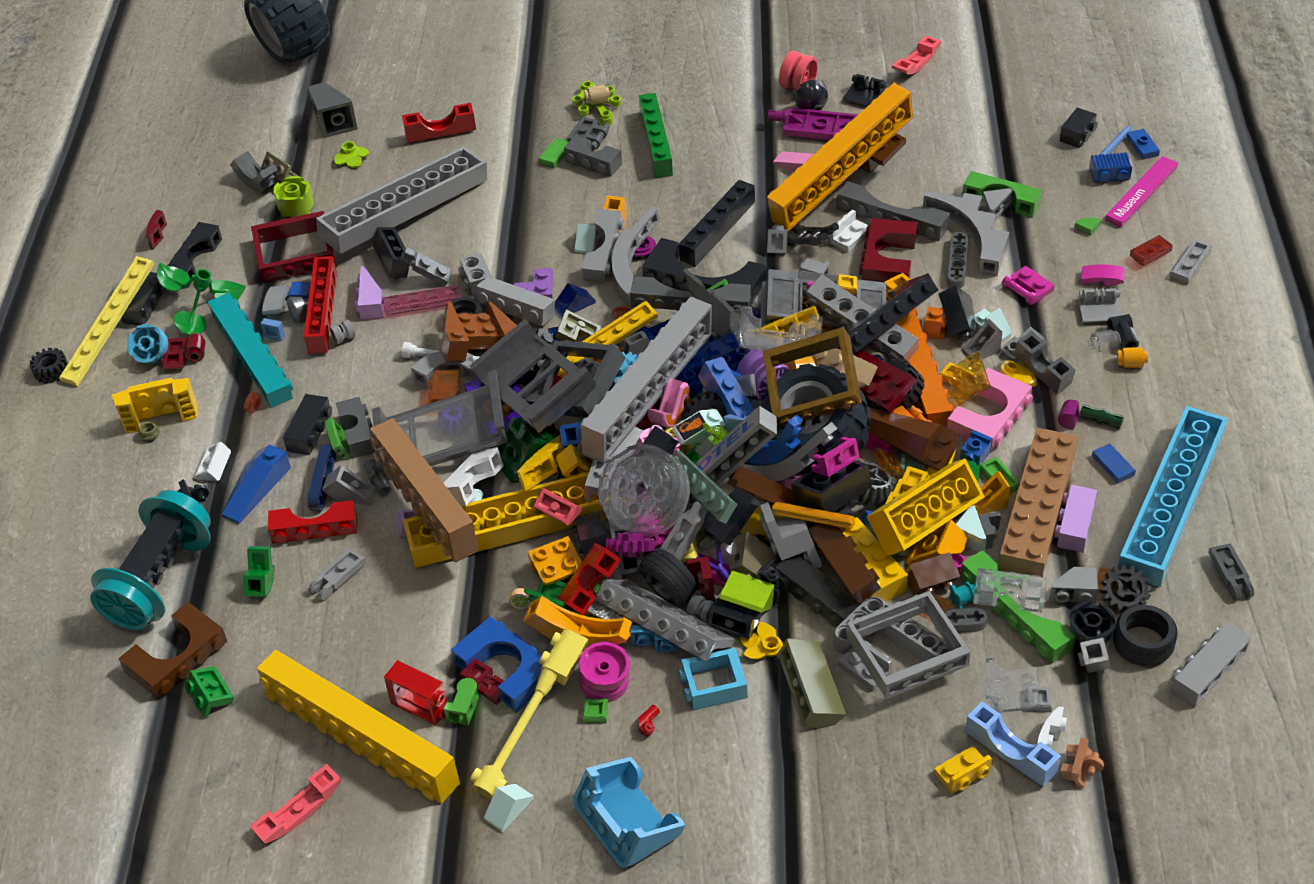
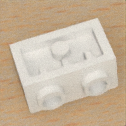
[830,210,869,252]

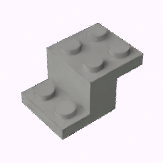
[759,502,822,569]

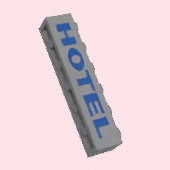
[675,406,777,504]

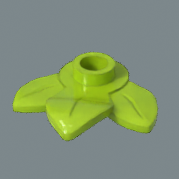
[334,141,369,168]

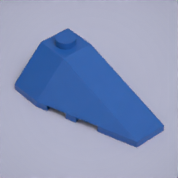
[222,445,291,524]

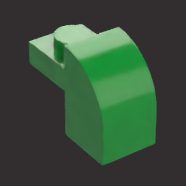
[243,546,275,597]

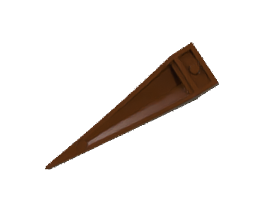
[868,407,962,471]

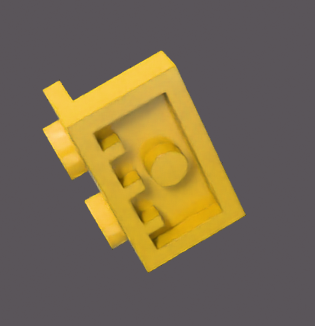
[934,746,992,794]

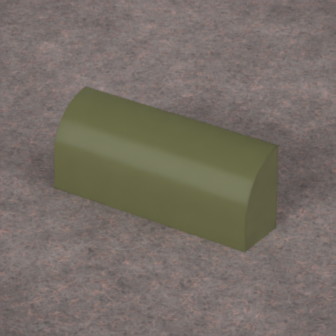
[778,639,846,728]

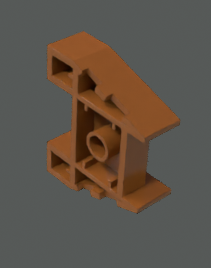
[441,302,517,361]

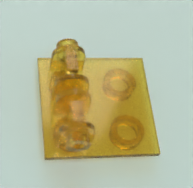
[946,351,991,406]

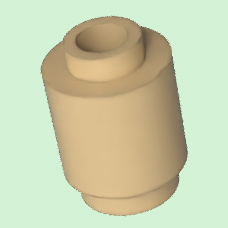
[584,84,610,105]

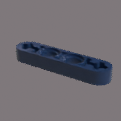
[308,444,336,511]

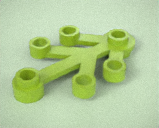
[572,81,621,125]

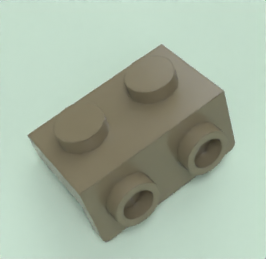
[261,152,298,183]

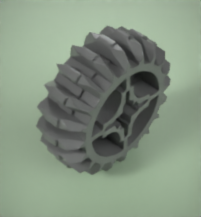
[854,460,897,507]

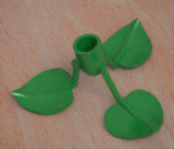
[157,263,246,336]

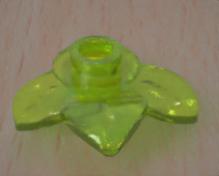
[703,423,730,445]

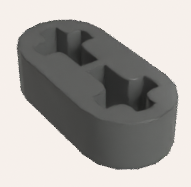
[945,608,987,632]

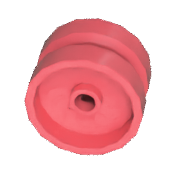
[779,50,819,91]

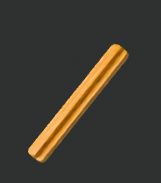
[772,502,855,529]

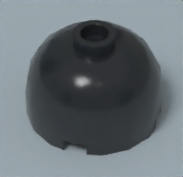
[792,79,828,111]
[1068,601,1116,645]

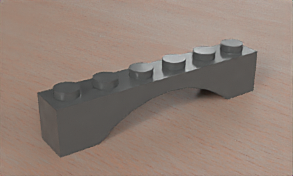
[837,181,950,241]
[630,276,751,316]

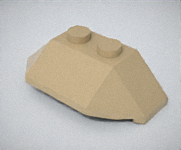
[811,348,878,388]

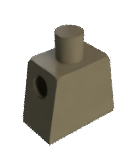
[729,532,779,579]

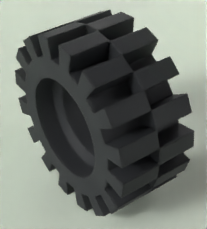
[29,347,68,384]

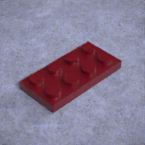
[853,349,917,413]

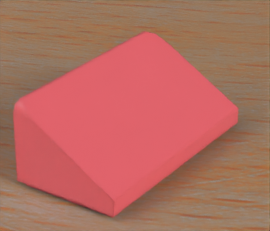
[533,488,583,526]

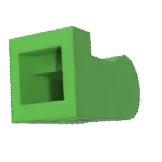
[444,678,479,725]

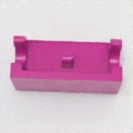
[810,437,860,477]

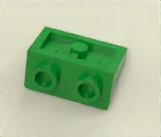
[185,666,234,717]

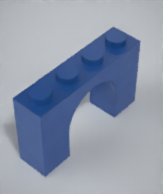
[451,616,542,713]

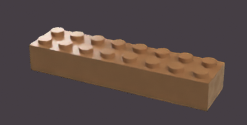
[370,418,478,563]
[998,427,1079,580]

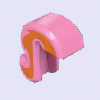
[648,379,690,428]

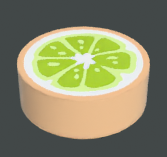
[509,588,531,609]

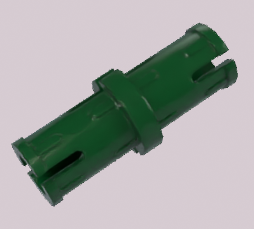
[1079,404,1124,429]

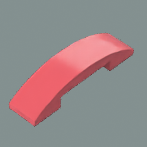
[892,35,941,74]
[250,763,342,844]

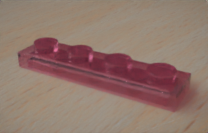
[383,285,461,316]

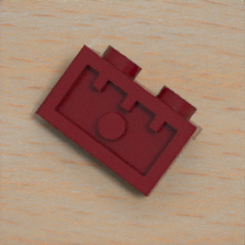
[686,557,716,602]

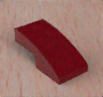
[146,210,167,250]
[163,338,187,370]
[460,659,505,705]

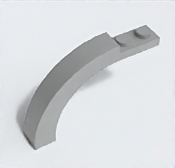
[612,206,660,310]
[695,422,837,482]

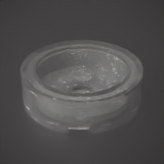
[598,444,690,536]

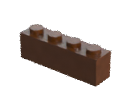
[808,523,881,604]

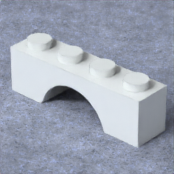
[444,447,504,506]

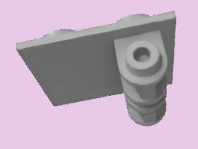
[1077,288,1122,323]

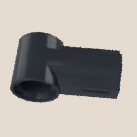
[1107,314,1139,348]

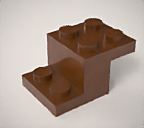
[860,133,906,173]

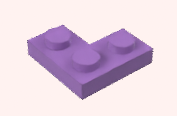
[514,268,553,299]

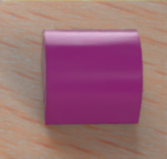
[1058,400,1079,429]

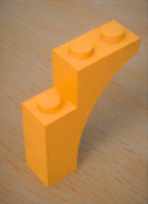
[523,596,632,647]

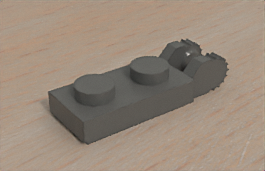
[1208,544,1255,600]

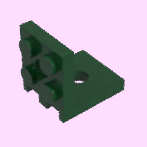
[496,417,561,483]

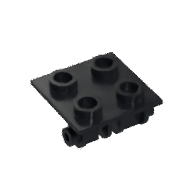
[843,73,888,106]

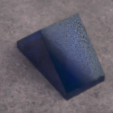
[554,283,596,317]

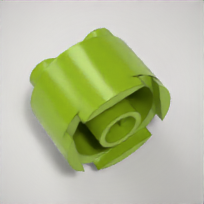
[273,176,314,217]

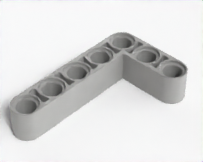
[835,596,954,675]

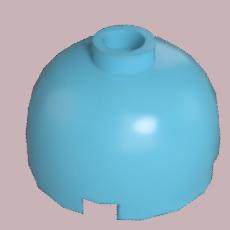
[127,324,168,364]

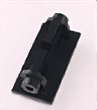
[757,560,780,604]

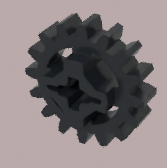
[1100,564,1151,613]

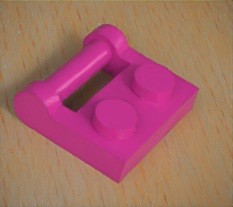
[1001,266,1055,305]

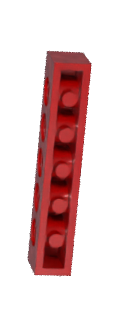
[304,256,337,354]

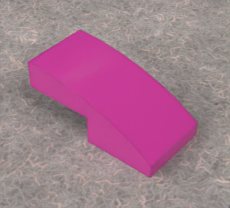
[1081,264,1125,287]

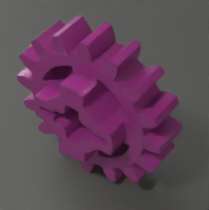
[606,532,654,557]

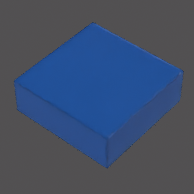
[288,282,311,300]

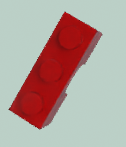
[558,543,621,616]

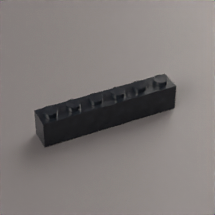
[679,180,755,267]

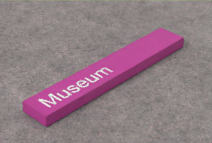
[1105,156,1178,227]

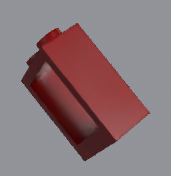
[384,660,447,726]

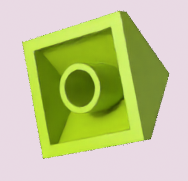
[720,571,774,613]

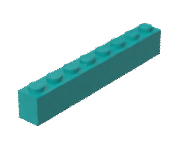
[208,293,293,408]

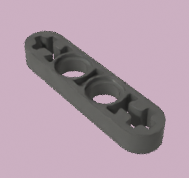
[947,232,968,288]

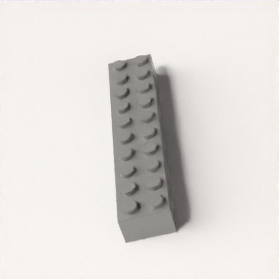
[316,146,487,254]
[580,297,712,464]

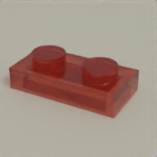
[1130,235,1173,266]

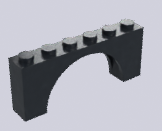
[642,238,767,306]
[837,273,938,353]
[625,426,761,545]

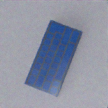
[1092,443,1136,483]

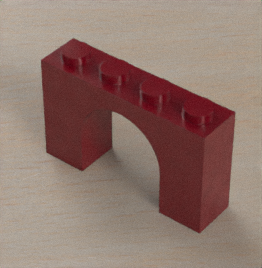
[859,218,917,283]

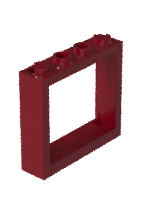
[251,211,337,283]

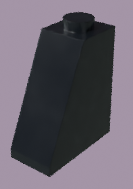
[938,285,977,341]

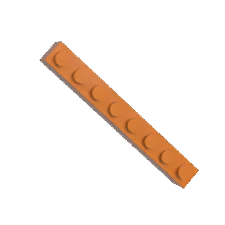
[887,301,954,426]

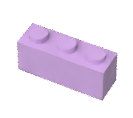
[1054,485,1097,553]

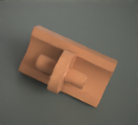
[1060,738,1104,789]

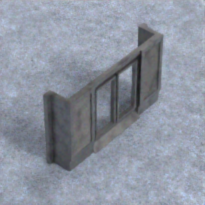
[760,269,886,328]
[469,319,597,433]

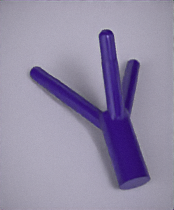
[696,542,730,582]

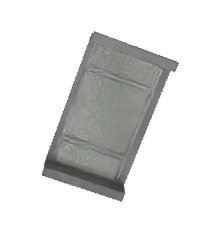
[372,370,508,479]

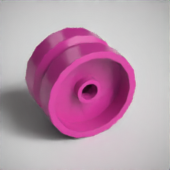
[579,642,630,702]

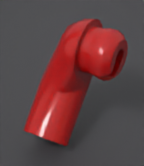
[637,705,660,736]

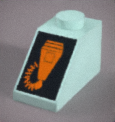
[673,409,725,445]

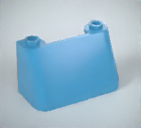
[574,757,686,868]

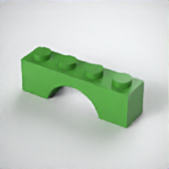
[962,171,1042,218]

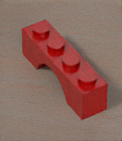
[402,103,476,143]
[268,500,357,544]

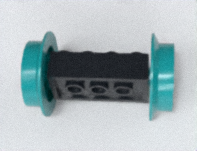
[90,490,211,630]

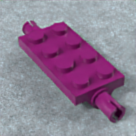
[768,107,858,140]

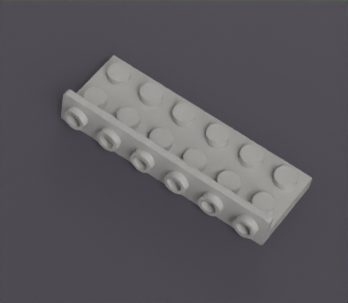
[596,579,736,661]

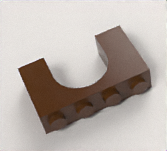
[118,602,228,699]

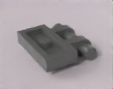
[568,117,610,150]

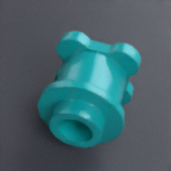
[949,582,978,609]

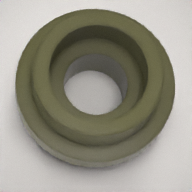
[139,422,160,441]

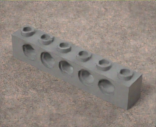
[807,274,919,361]

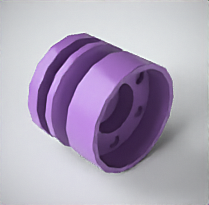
[737,346,790,401]

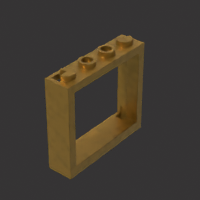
[762,327,862,426]

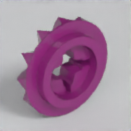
[634,236,656,259]

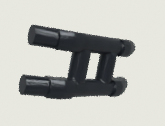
[787,223,839,246]

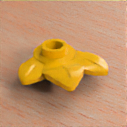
[1000,360,1037,387]
[740,622,783,659]

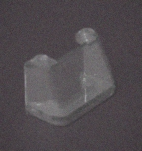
[729,306,823,357]

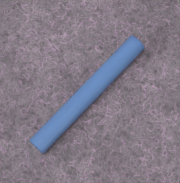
[1100,125,1132,155]

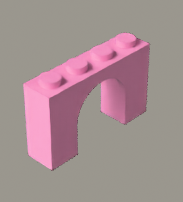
[947,368,1033,452]

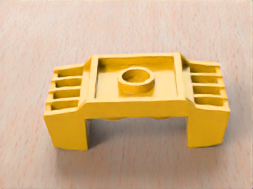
[112,378,198,433]

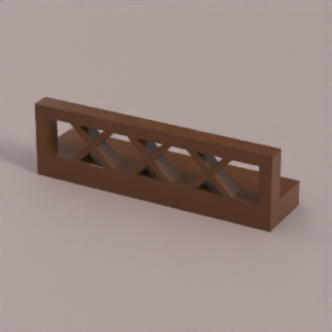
[727,466,795,505]

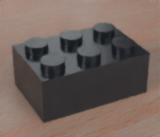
[791,460,872,512]

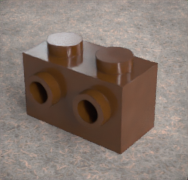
[905,552,960,596]

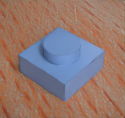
[261,318,285,341]

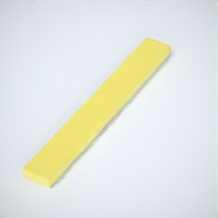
[59,256,155,387]

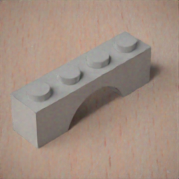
[582,208,624,282]

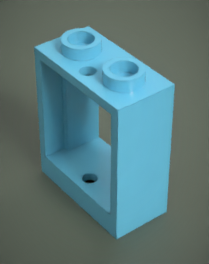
[679,648,748,710]

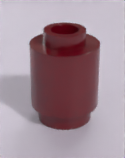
[184,333,206,362]

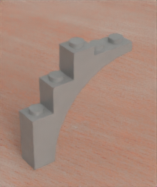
[923,191,1010,276]

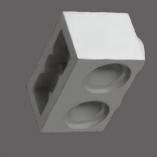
[458,253,492,296]

